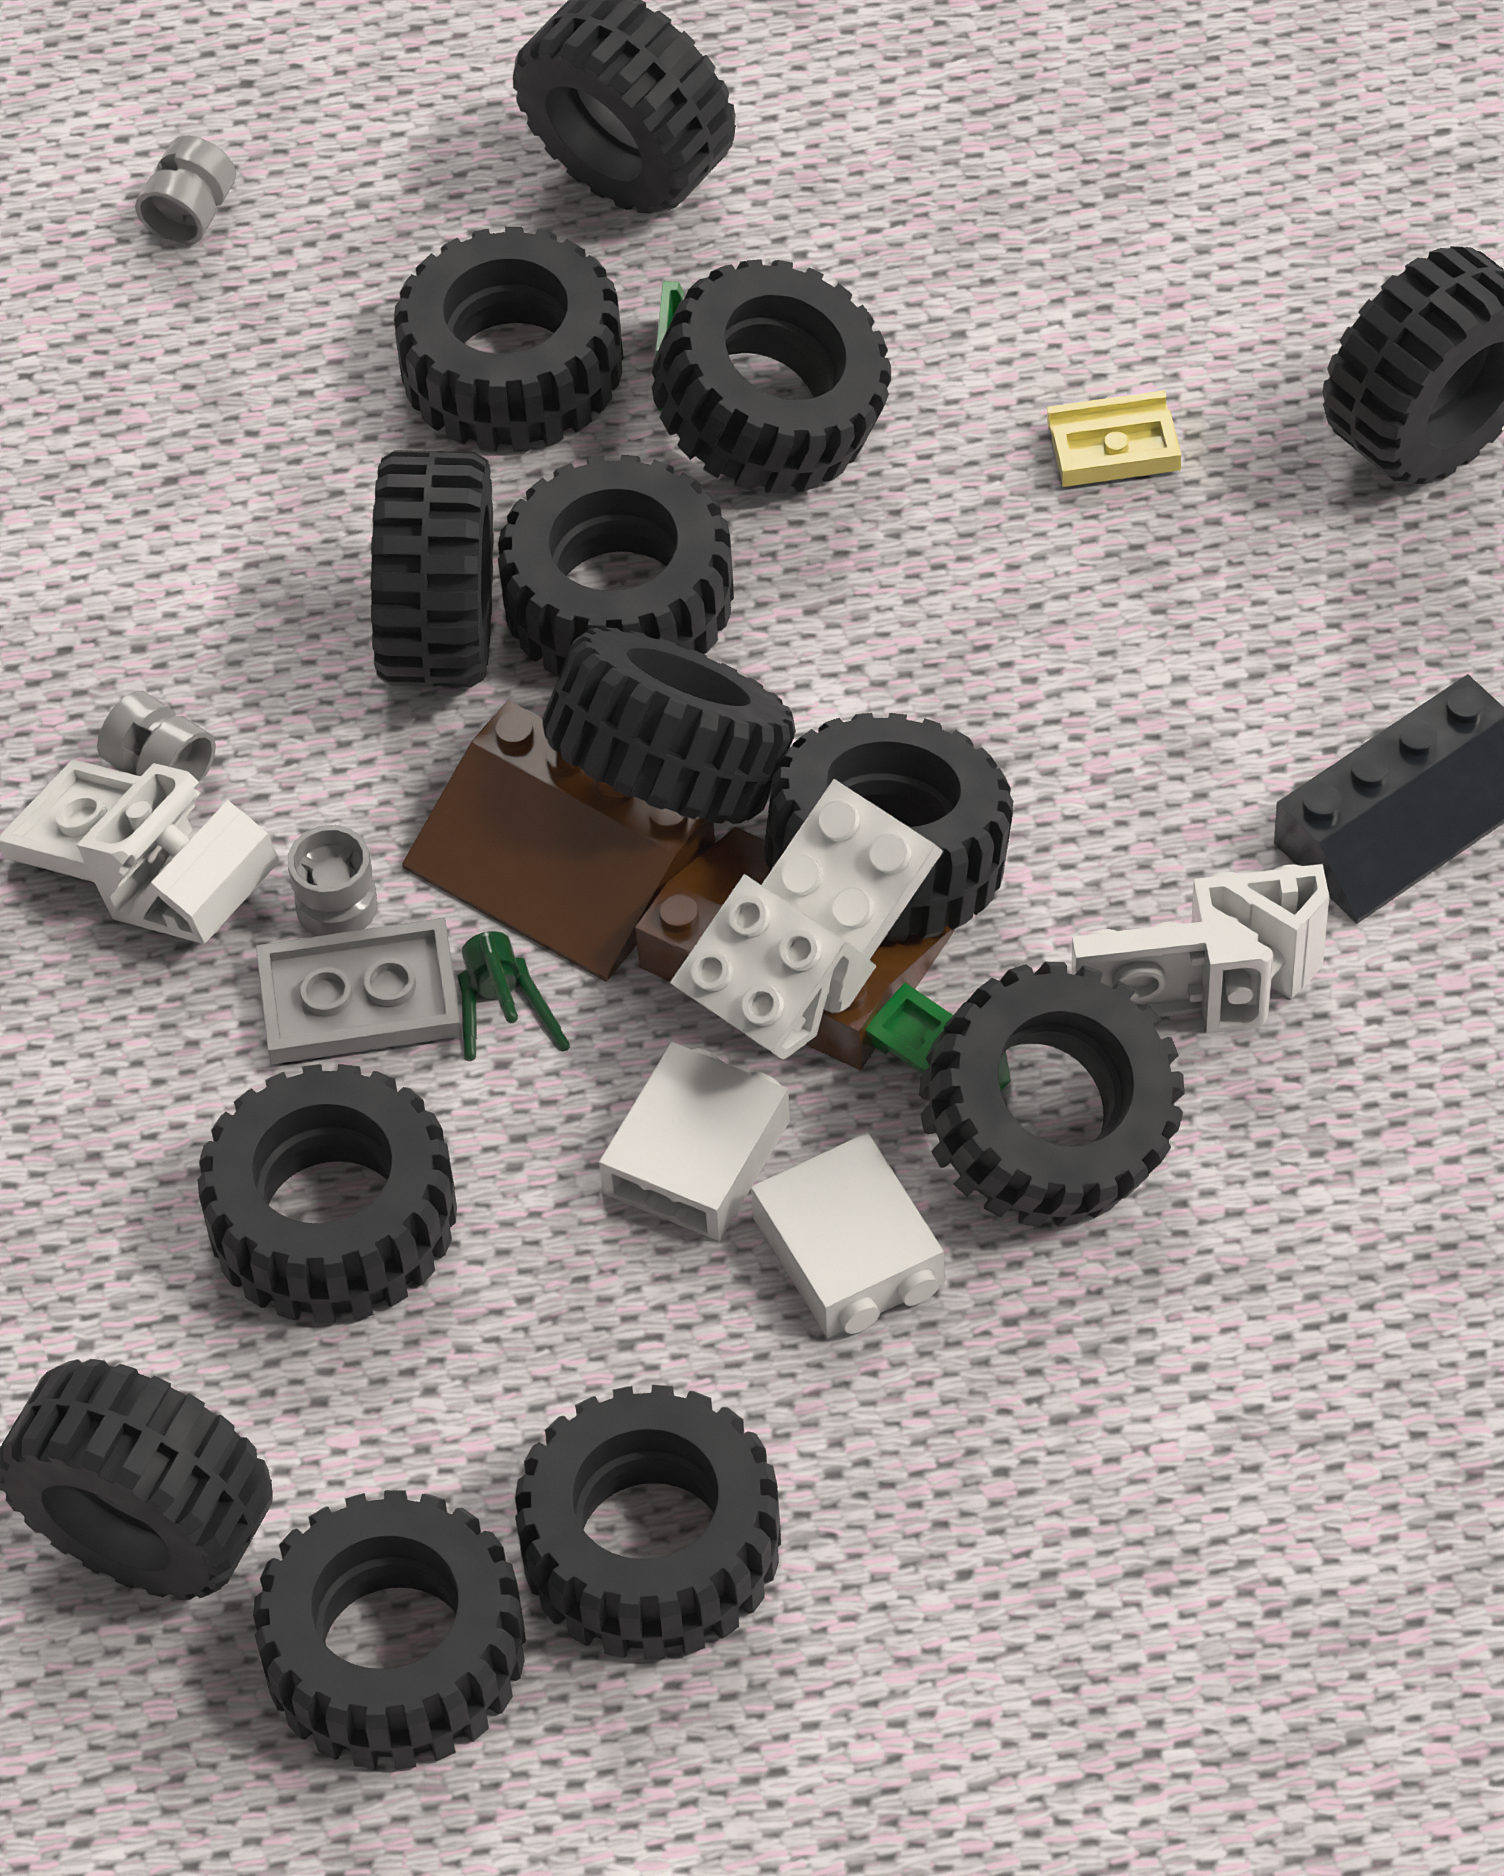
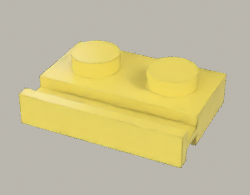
[1047,390,1181,487]

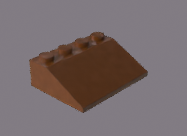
[402,699,715,982]
[635,827,955,1071]

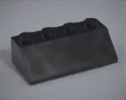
[1274,674,1504,924]

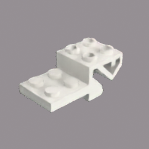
[0,759,280,944]
[670,779,943,1060]
[1072,864,1329,1033]

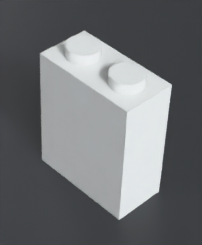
[599,1042,790,1242]
[751,1132,945,1338]

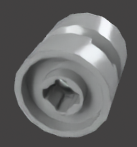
[135,135,237,245]
[97,691,216,782]
[288,825,377,936]

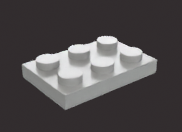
[256,917,462,1065]

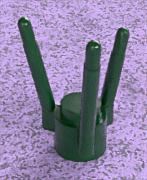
[457,931,570,1061]

